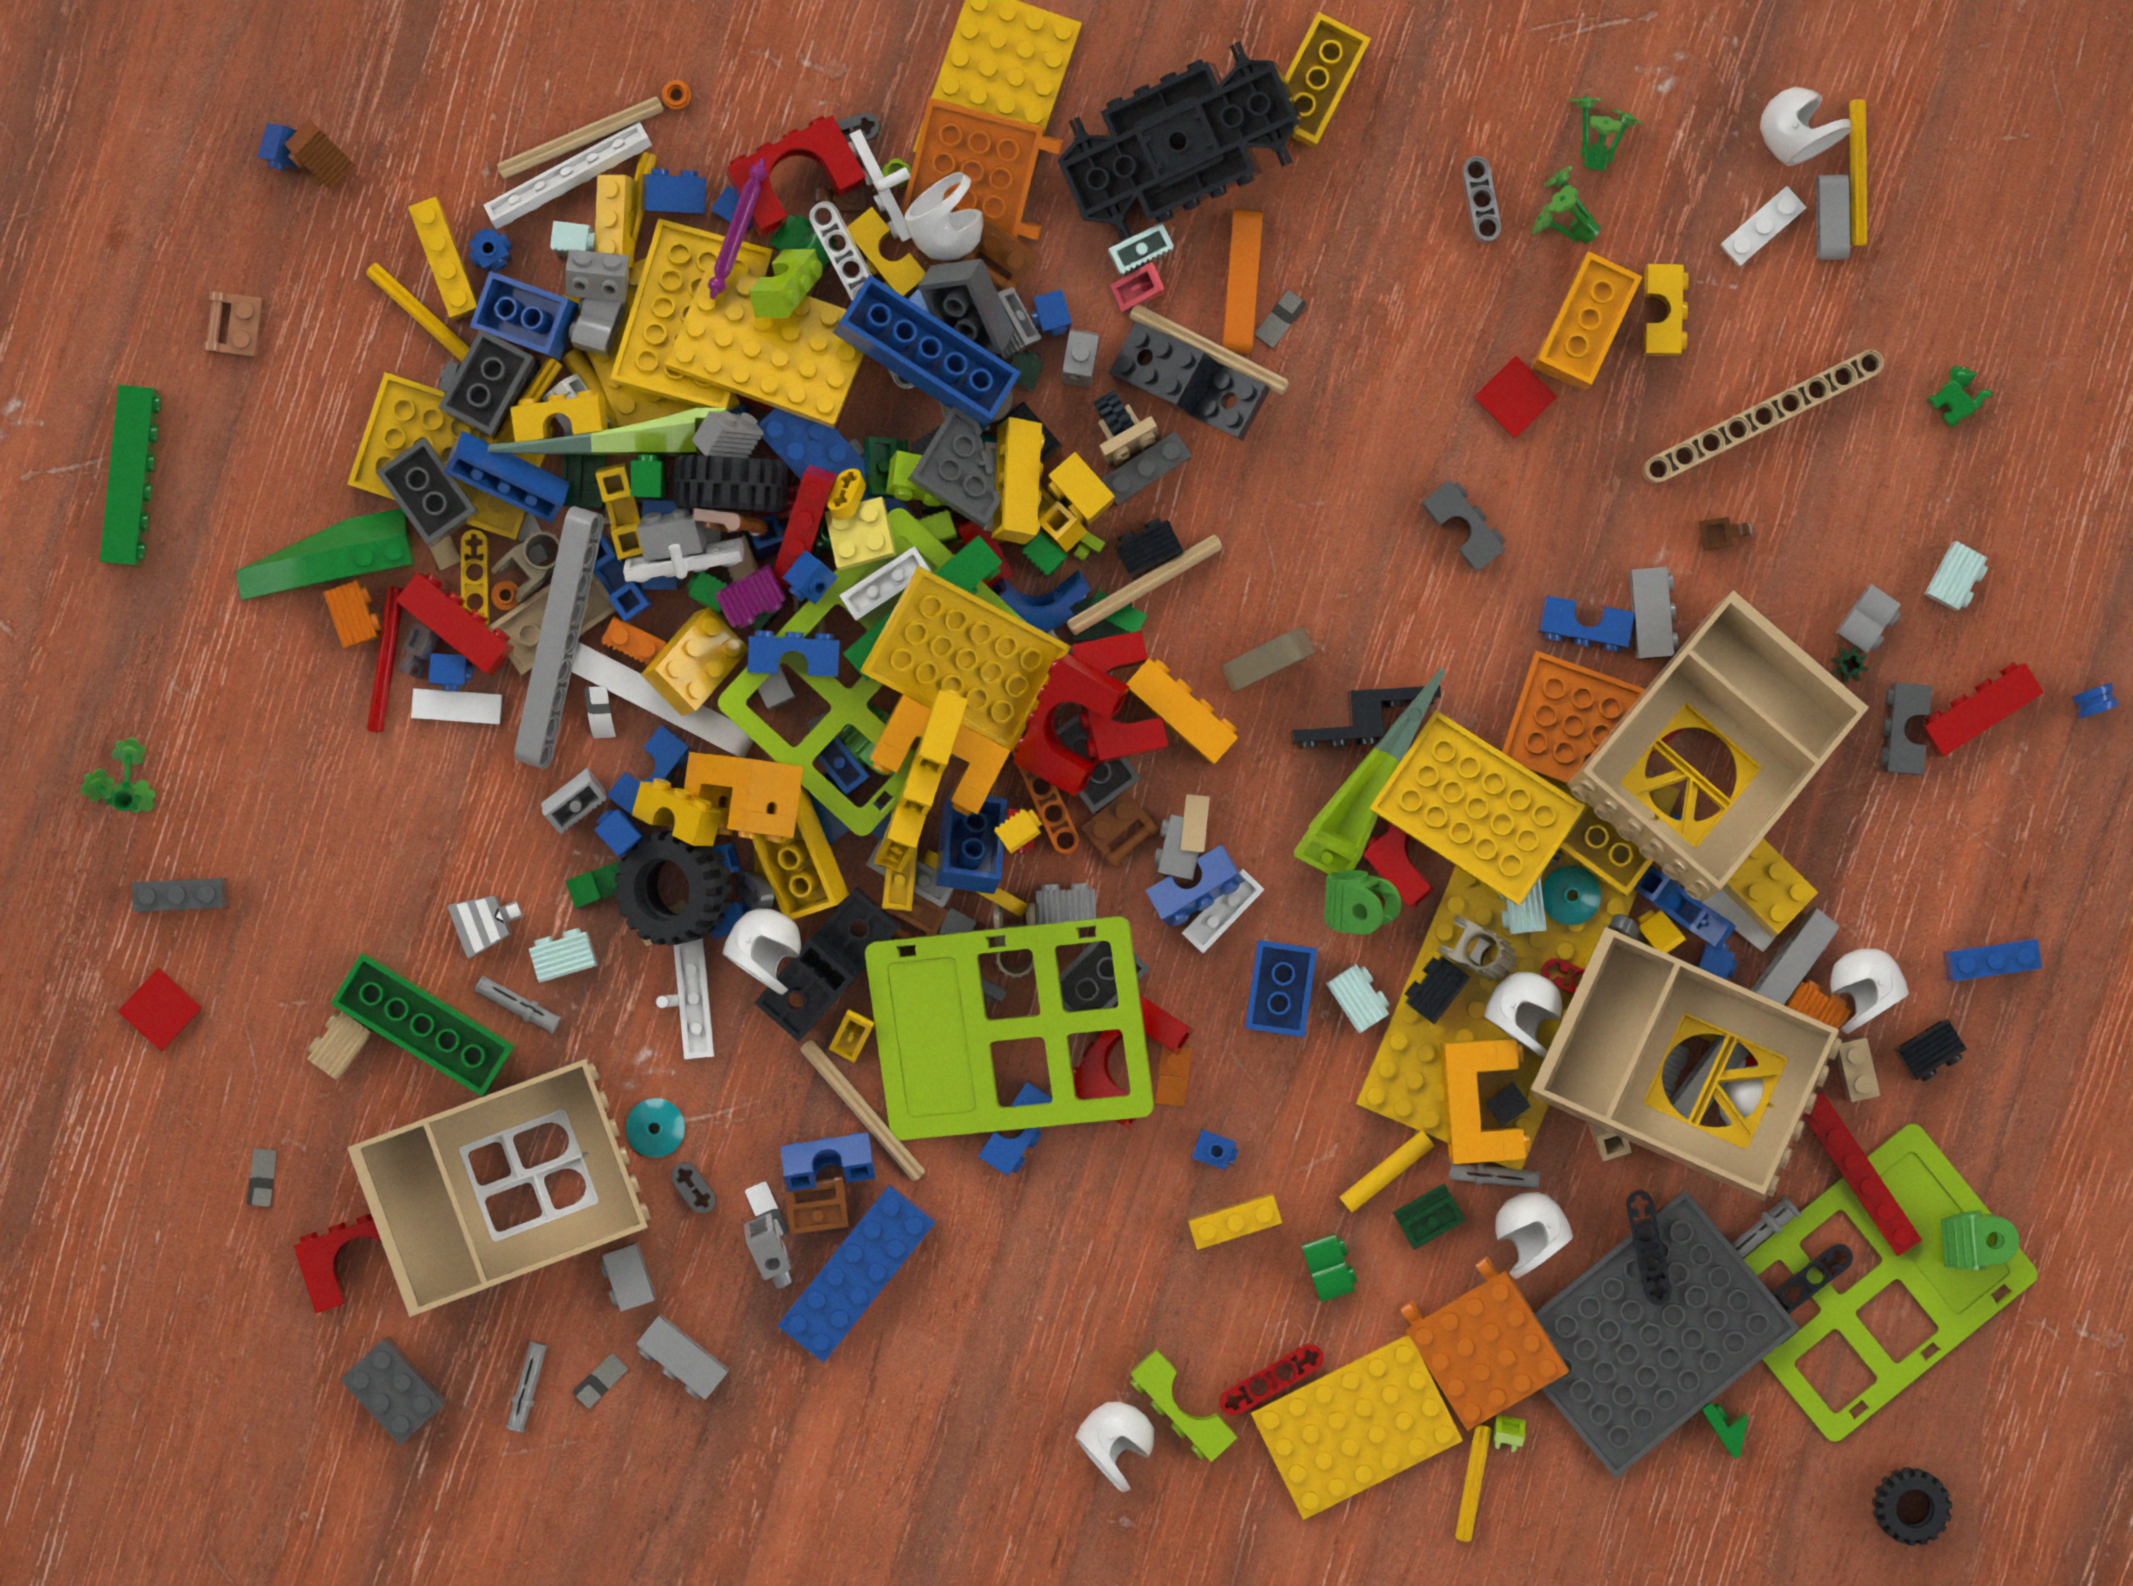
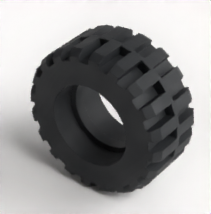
[673,455,788,512]
[614,830,733,946]

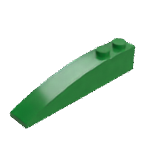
[236,508,416,600]

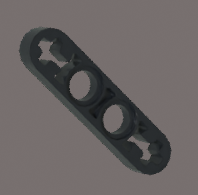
[1625,1190,1672,1305]
[1771,1243,1853,1314]

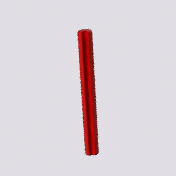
[367,587,403,733]

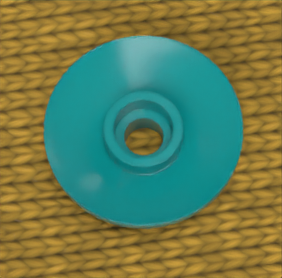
[1542,866,1601,925]
[626,1098,685,1158]

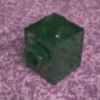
[1011,350,1044,393]

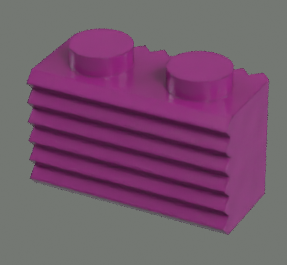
[715,565,785,628]

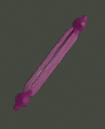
[708,158,767,300]

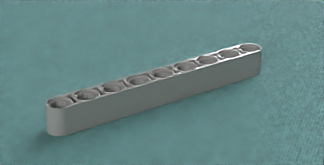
[514,506,604,769]
[1669,907,1839,1119]

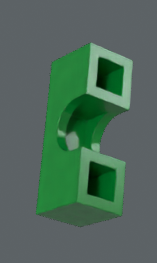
[630,455,669,498]

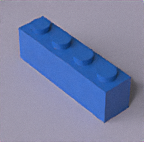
[444,431,570,524]

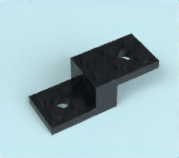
[1108,321,1270,441]
[1291,685,1441,749]
[754,886,902,1042]

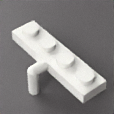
[848,129,911,242]
[623,538,744,582]
[656,938,715,1059]

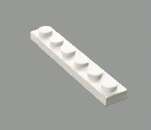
[484,121,652,229]

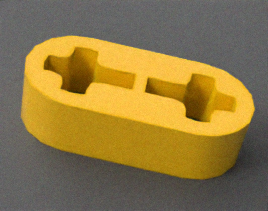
[827,469,866,520]

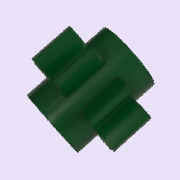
[1830,647,1868,683]

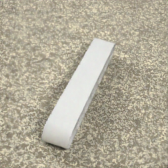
[809,201,914,389]
[572,642,754,758]

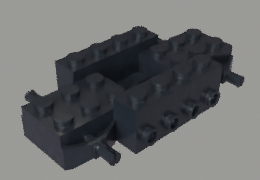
[1058,41,1303,242]

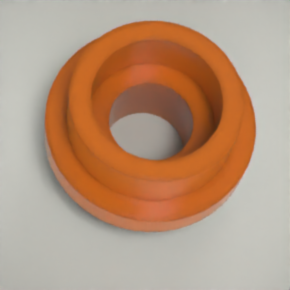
[661,80,691,110]
[491,581,519,610]

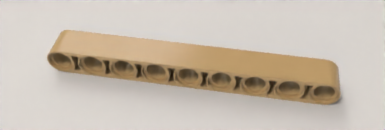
[1642,350,1884,484]

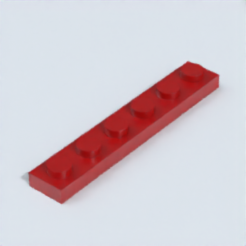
[1803,1092,1922,1257]

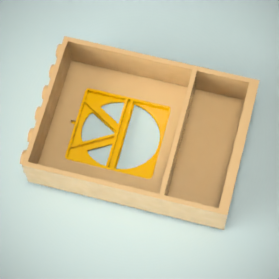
[1566,590,1869,902]
[1531,927,1842,1201]

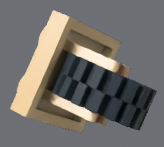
[1093,390,1160,467]

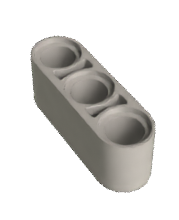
[1461,156,1501,244]
[1816,174,1850,260]

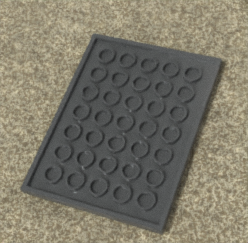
[1534,1189,1800,1479]

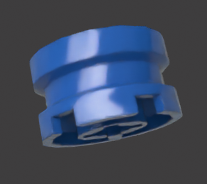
[2072,683,2119,719]

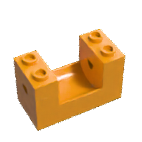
[1531,251,1642,392]
[869,694,1011,816]
[684,752,803,843]
[1440,1037,1530,1164]

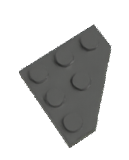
[908,406,1001,528]

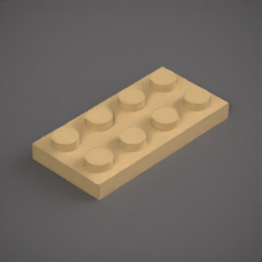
[490,573,617,676]

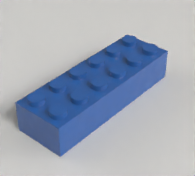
[833,275,1021,430]
[757,407,917,519]
[777,1184,936,1363]

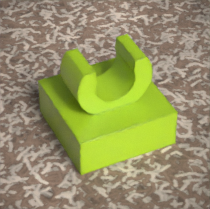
[1073,531,1105,562]
[1493,1414,1526,1452]

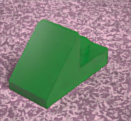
[565,861,621,909]
[1700,1402,1748,1459]

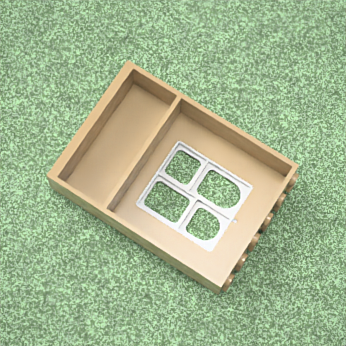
[347,1059,651,1317]

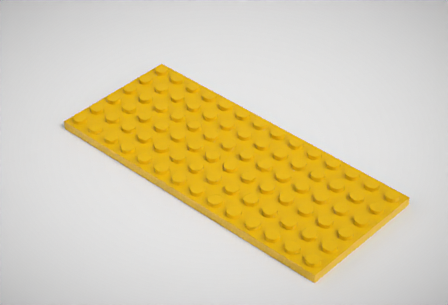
[1355,776,1680,1170]

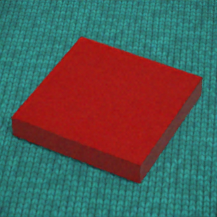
[1473,355,1557,439]
[117,968,203,1052]

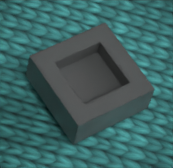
[439,361,460,392]

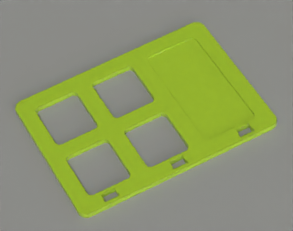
[718,508,1026,836]
[865,916,1154,1140]
[1742,1124,2037,1442]

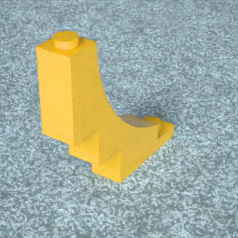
[873,690,968,873]

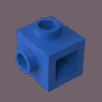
[468,228,513,273]

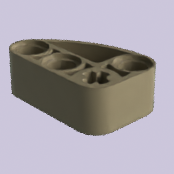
[1220,626,1316,693]

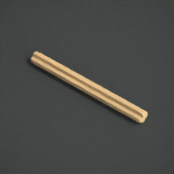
[497,97,663,179]
[1130,304,1289,395]
[1067,535,1222,635]
[800,1040,925,1181]

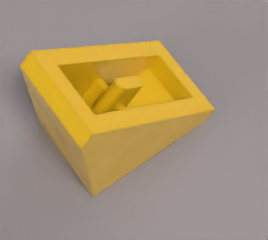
[829,1009,875,1063]

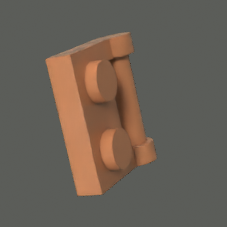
[202,291,264,358]

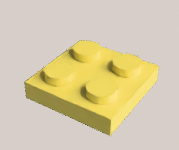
[825,497,897,571]

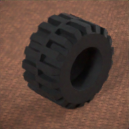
[1872,1467,1952,1546]

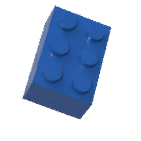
[469,271,579,360]
[935,790,1007,894]
[1244,940,1317,1037]

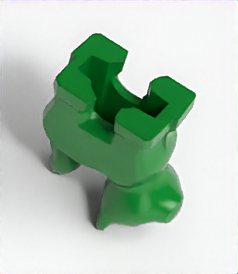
[1926,365,1992,428]

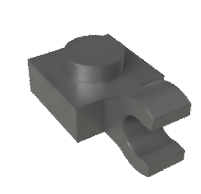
[398,622,439,679]

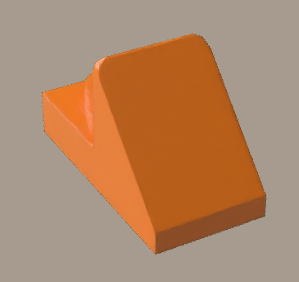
[1155,1045,1192,1107]

